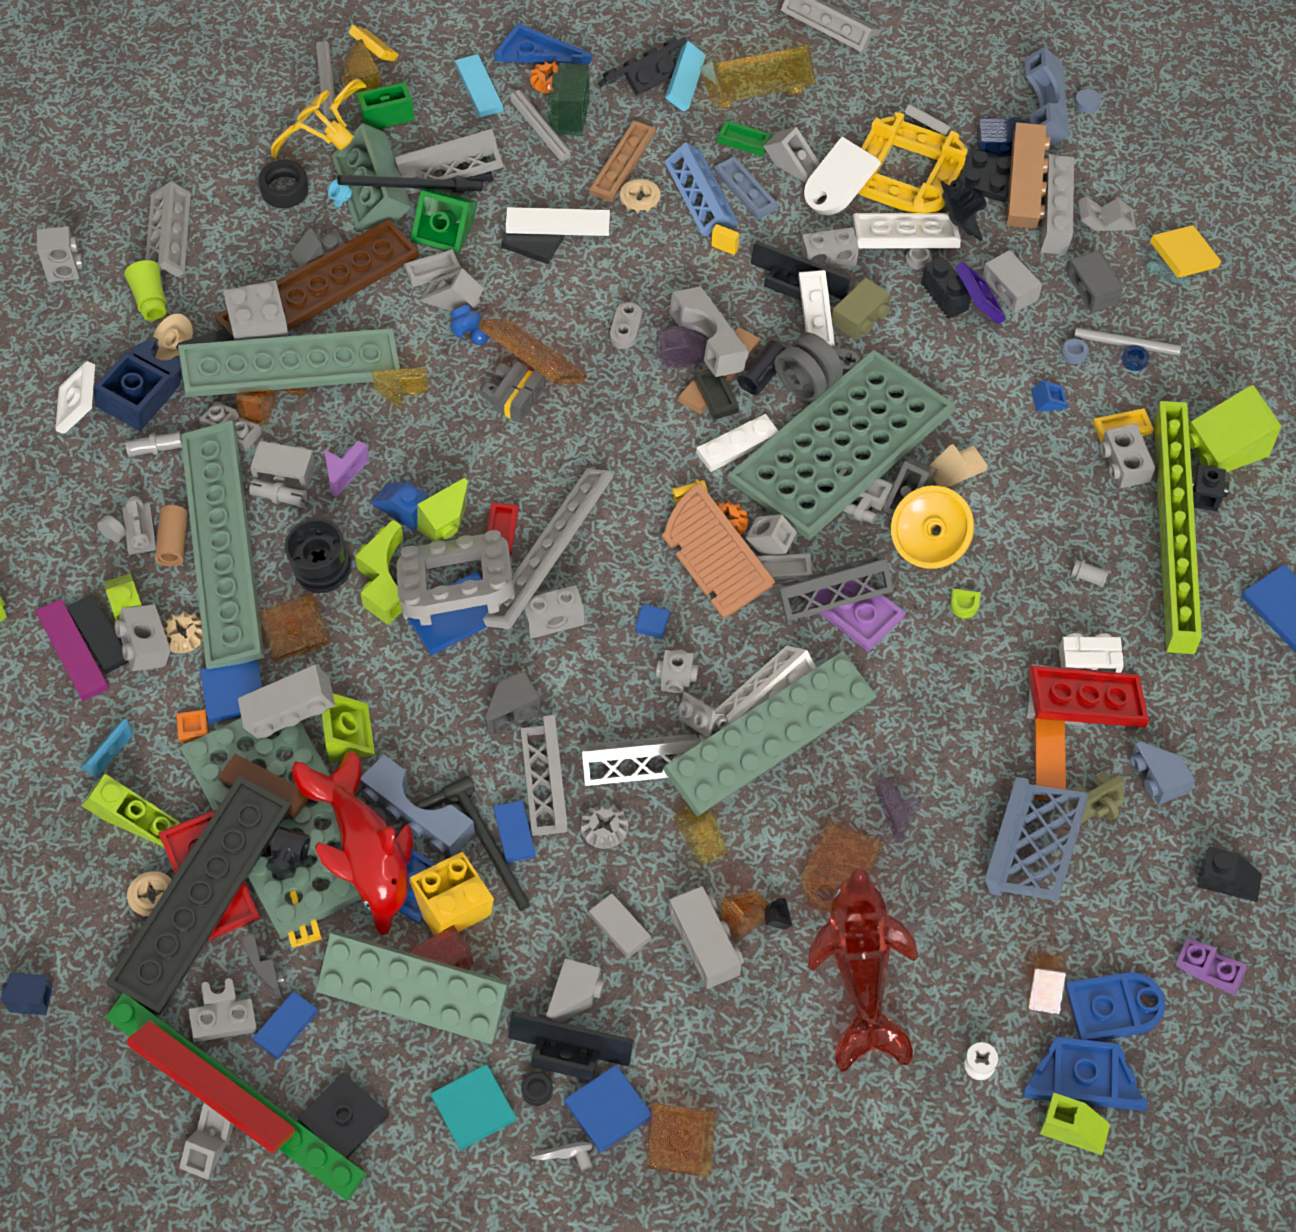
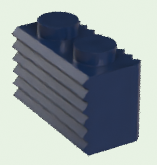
[977,117,1030,156]

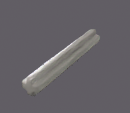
[316,41,336,120]
[510,90,571,162]

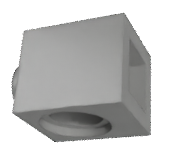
[746,514,797,555]

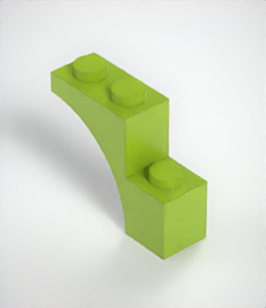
[355,520,404,625]

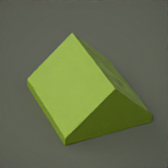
[322,693,375,762]

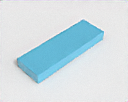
[665,41,706,111]
[455,54,503,118]

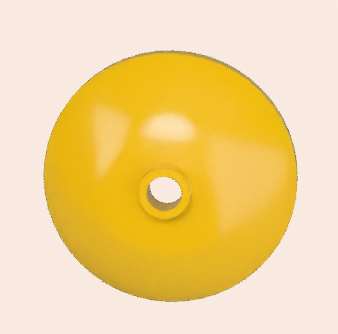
[891,486,974,569]

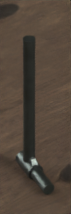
[415,776,530,911]

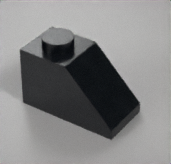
[1197,846,1262,902]

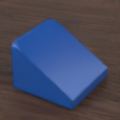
[1031,380,1068,411]

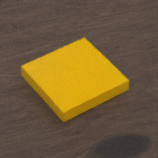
[1150,225,1221,278]

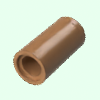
[155,505,188,566]

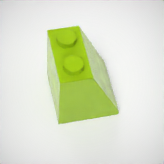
[1189,385,1282,472]

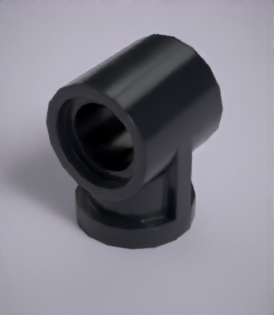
[266,827,311,878]

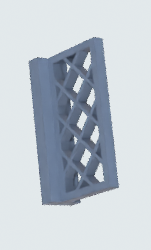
[985,777,1089,901]

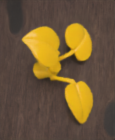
[271,79,366,159]

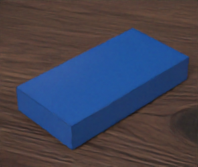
[493,800,536,863]
[253,991,318,1060]

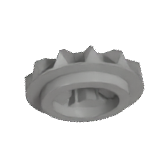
[581,803,628,849]

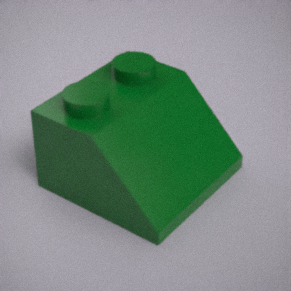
[410,189,478,253]

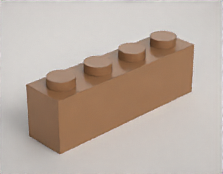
[1006,123,1050,228]

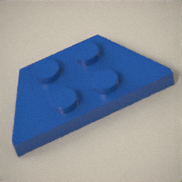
[1023,1037,1148,1111]

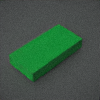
[717,120,772,156]

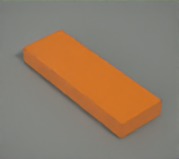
[1034,718,1066,800]

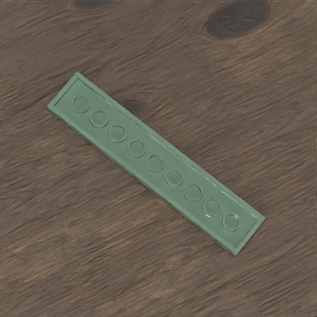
[181,420,265,669]

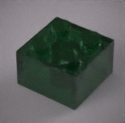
[548,63,590,136]

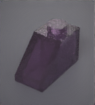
[656,326,708,370]

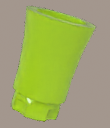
[124,260,167,321]

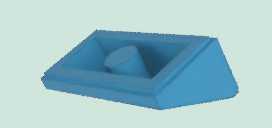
[80,719,133,778]

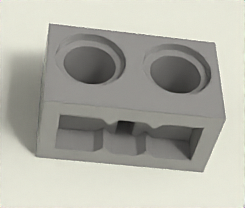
[37,226,84,282]
[801,227,859,269]
[1100,424,1155,488]

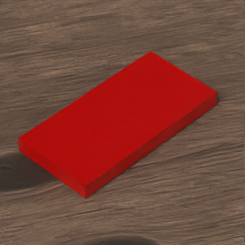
[1027,665,1149,728]
[158,810,260,941]

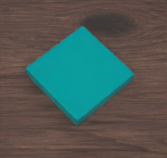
[431,1064,517,1151]

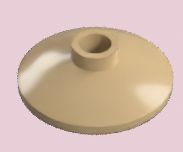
[153,314,193,360]

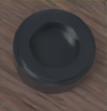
[521,1072,553,1106]

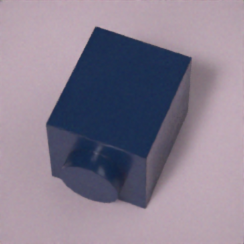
[1,973,53,1016]

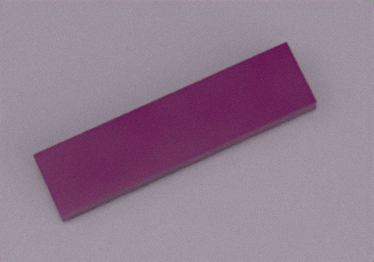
[35,599,109,702]

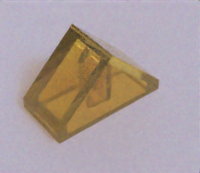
[673,808,727,866]

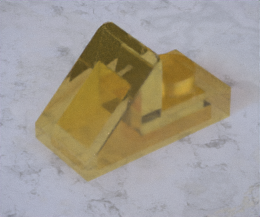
[372,368,428,410]

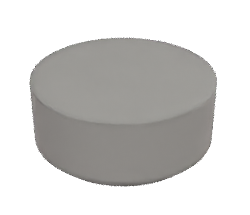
[97,515,126,542]

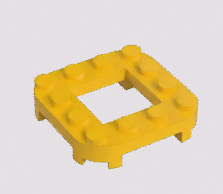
[858,112,967,213]

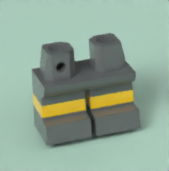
[482,361,546,423]

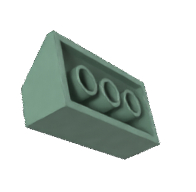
[332,123,412,231]

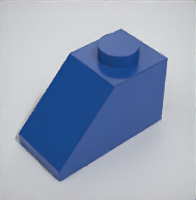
[371,481,429,531]

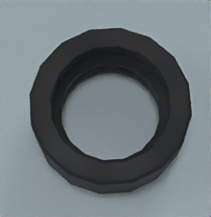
[259,159,308,208]

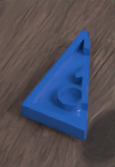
[494,23,592,64]

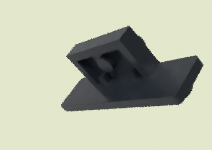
[598,37,687,95]
[751,241,851,302]
[508,1012,634,1081]

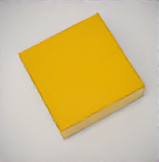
[712,224,739,255]

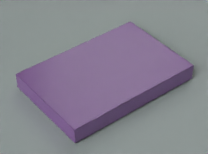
[804,563,906,652]

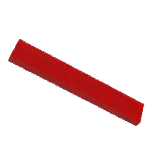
[127,1021,295,1154]

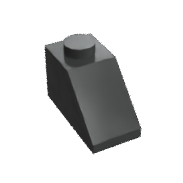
[883,458,938,515]

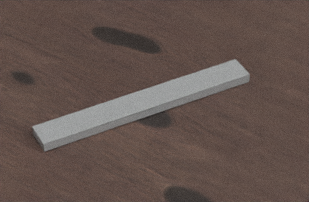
[483,469,612,629]

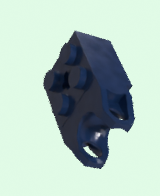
[93,337,182,431]

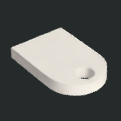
[804,137,881,215]

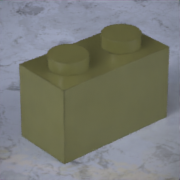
[832,278,891,340]

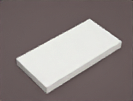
[853,213,961,248]

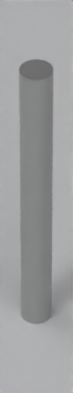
[1074,327,1181,356]

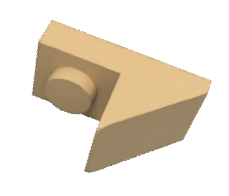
[929,444,988,488]

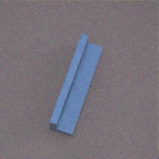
[664,142,739,236]

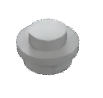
[906,248,932,270]

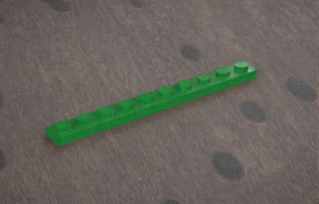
[105,993,368,1200]

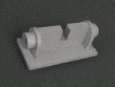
[122,496,156,555]
[679,692,728,738]

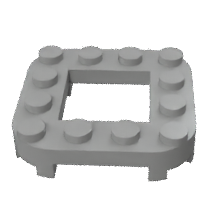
[397,530,516,625]

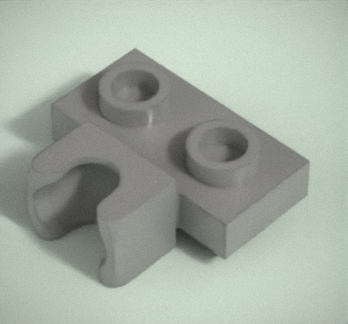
[189,978,256,1043]

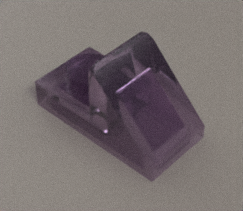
[876,777,922,843]

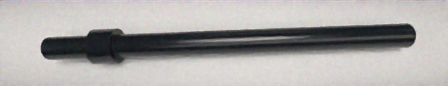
[337,175,483,193]

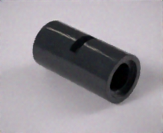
[738,340,785,396]

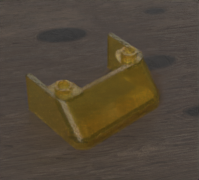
[700,43,816,109]

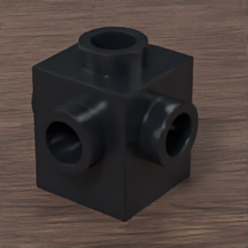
[1192,465,1229,512]

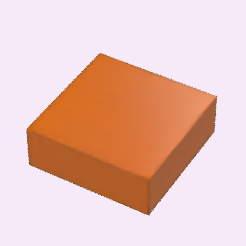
[176,709,208,743]

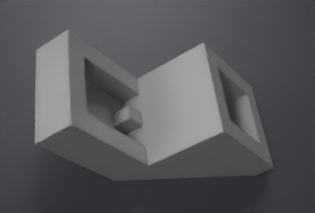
[1078,196,1136,231]
[179,1103,234,1180]

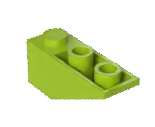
[81,774,180,847]

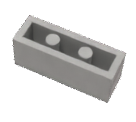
[238,664,335,739]
[669,886,744,989]

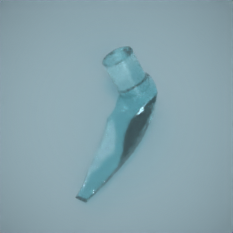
[1145,261,1191,288]

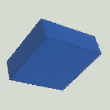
[635,604,670,639]

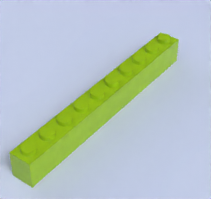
[1154,401,1202,654]

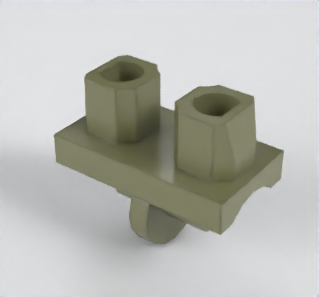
[1071,772,1125,823]

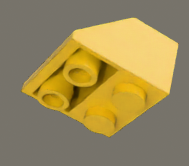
[410,851,494,942]

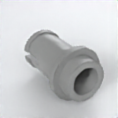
[1071,559,1109,587]

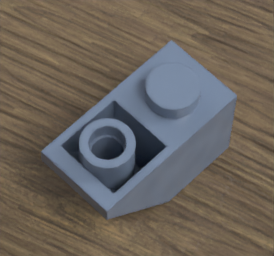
[1130,742,1195,805]

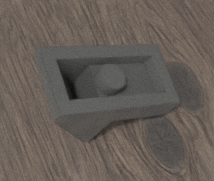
[290,228,344,268]

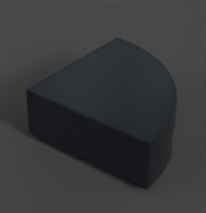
[765,898,792,930]

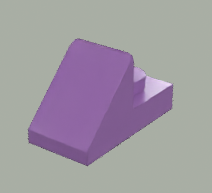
[324,440,369,497]

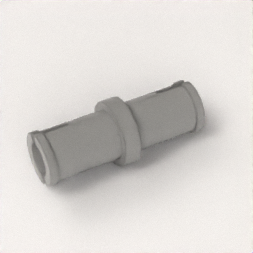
[125,431,182,458]
[249,478,307,508]

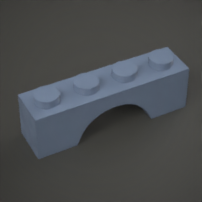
[1025,47,1069,147]
[360,754,475,857]

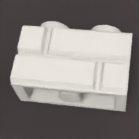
[1059,633,1124,673]

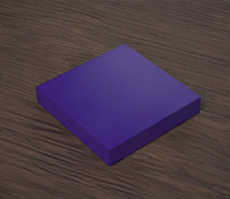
[955,262,1006,324]

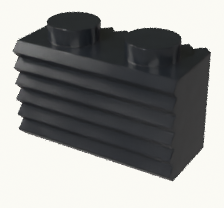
[921,256,971,319]

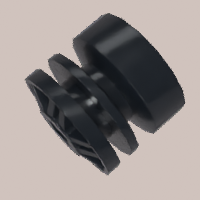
[284,519,352,593]

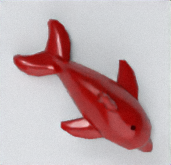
[292,751,413,936]

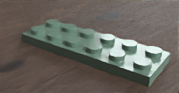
[316,931,510,1044]

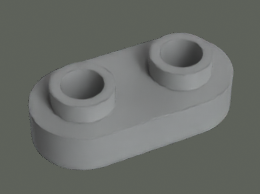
[610,302,642,349]

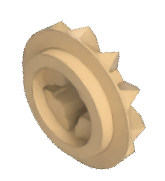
[620,179,661,214]
[162,611,203,653]
[127,871,172,918]

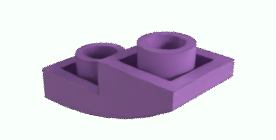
[1176,938,1247,995]

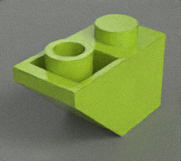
[1040,1093,1110,1155]

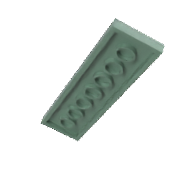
[178,328,401,397]
[663,651,877,818]

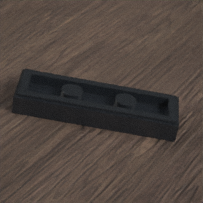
[67,594,129,674]

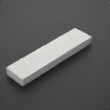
[506,207,610,236]

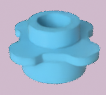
[328,180,352,207]

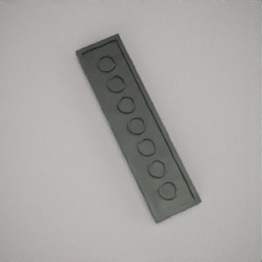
[106,775,292,1015]

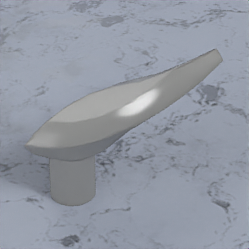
[531,1142,593,1171]

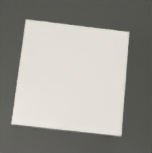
[55,361,95,433]

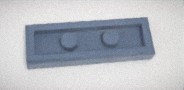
[714,156,778,220]

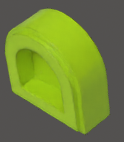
[950,588,981,618]

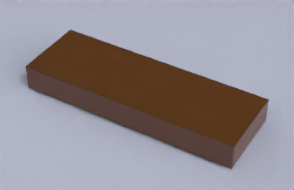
[218,754,309,820]

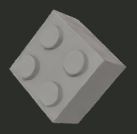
[223,280,288,341]

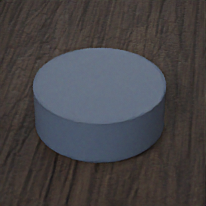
[1075,89,1101,113]
[1061,338,1089,364]

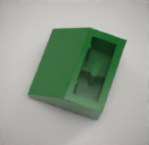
[354,82,414,129]

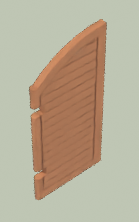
[662,482,776,619]

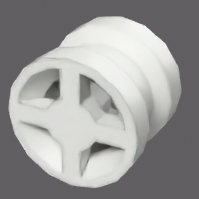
[964,1042,998,1080]

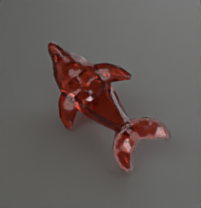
[808,868,919,1072]

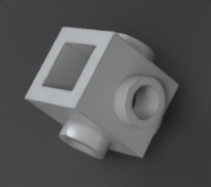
[656,650,698,694]

